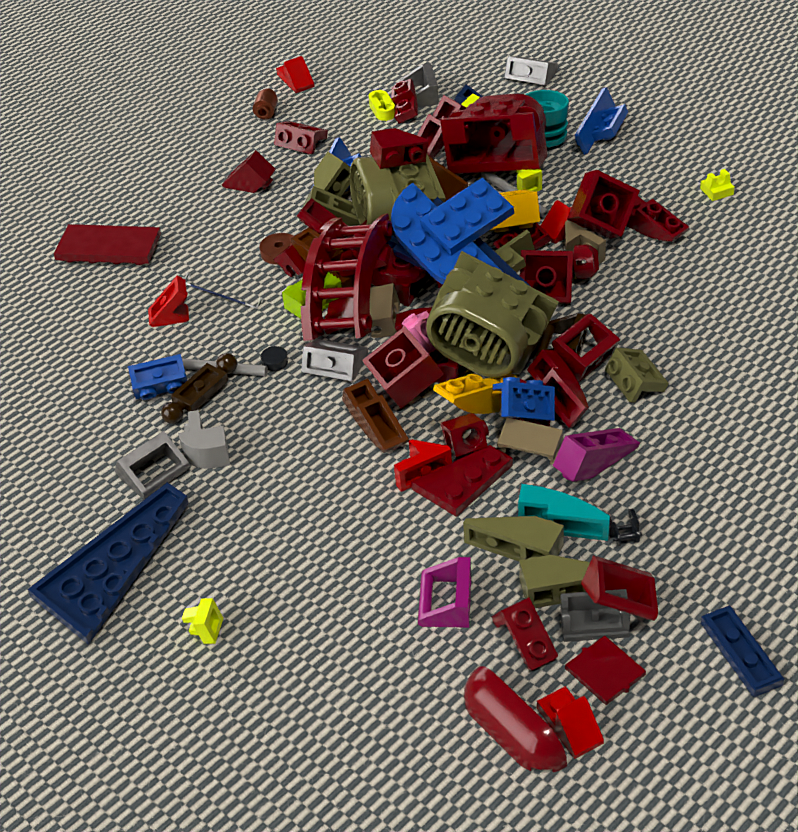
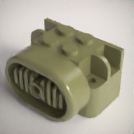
[350,155,446,236]
[426,251,559,378]

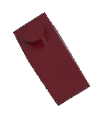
[221,150,276,193]

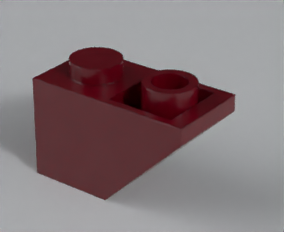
[370,128,429,169]

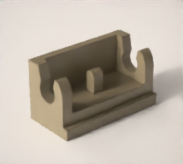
[370,283,400,338]
[497,418,564,465]

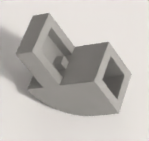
[178,410,230,469]

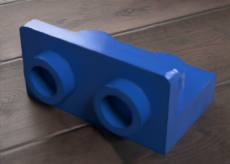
[493,377,555,422]

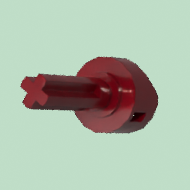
[573,244,599,280]

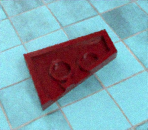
[411,445,513,517]

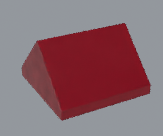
[520,250,573,303]

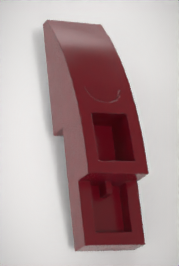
[626,196,689,242]

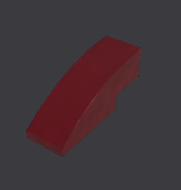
[417,95,467,159]
[527,350,589,428]

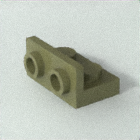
[605,347,669,403]

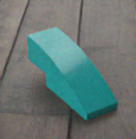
[518,484,610,541]

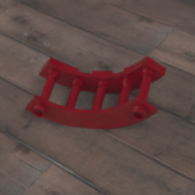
[301,214,393,341]

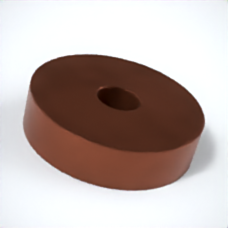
[259,233,294,265]

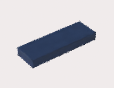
[701,605,784,698]

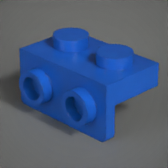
[128,354,187,400]

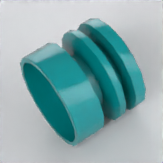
[525,90,569,147]

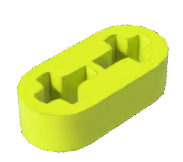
[368,90,395,121]

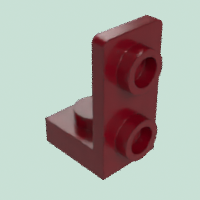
[491,597,558,671]

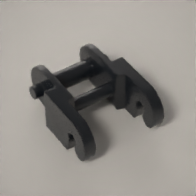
[606,508,642,546]

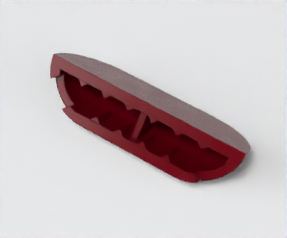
[464,666,567,772]

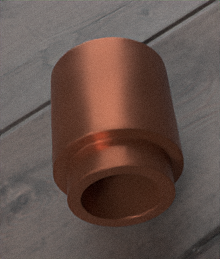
[253,88,278,119]

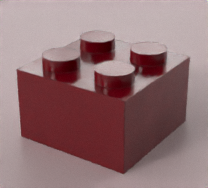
[567,170,640,239]
[362,326,444,409]

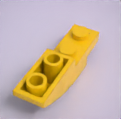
[433,373,517,414]

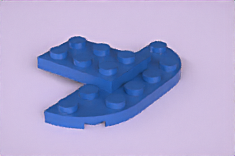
[391,177,515,284]

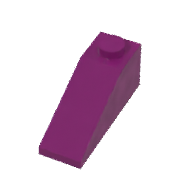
[553,428,640,482]

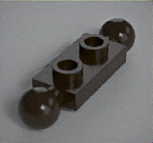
[161,353,238,424]

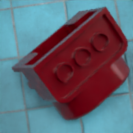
[440,94,548,173]

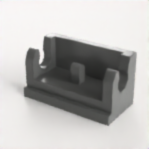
[560,589,630,642]

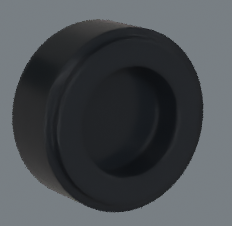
[260,346,288,371]

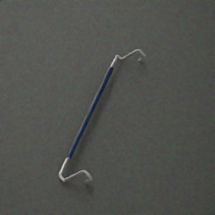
[184,272,264,309]

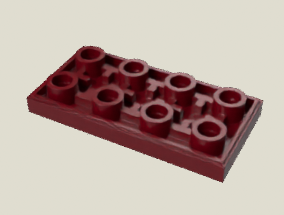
[53,224,161,265]

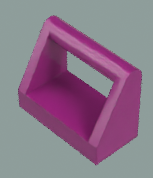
[418,557,472,628]

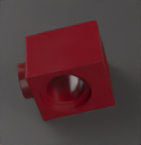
[441,413,489,457]

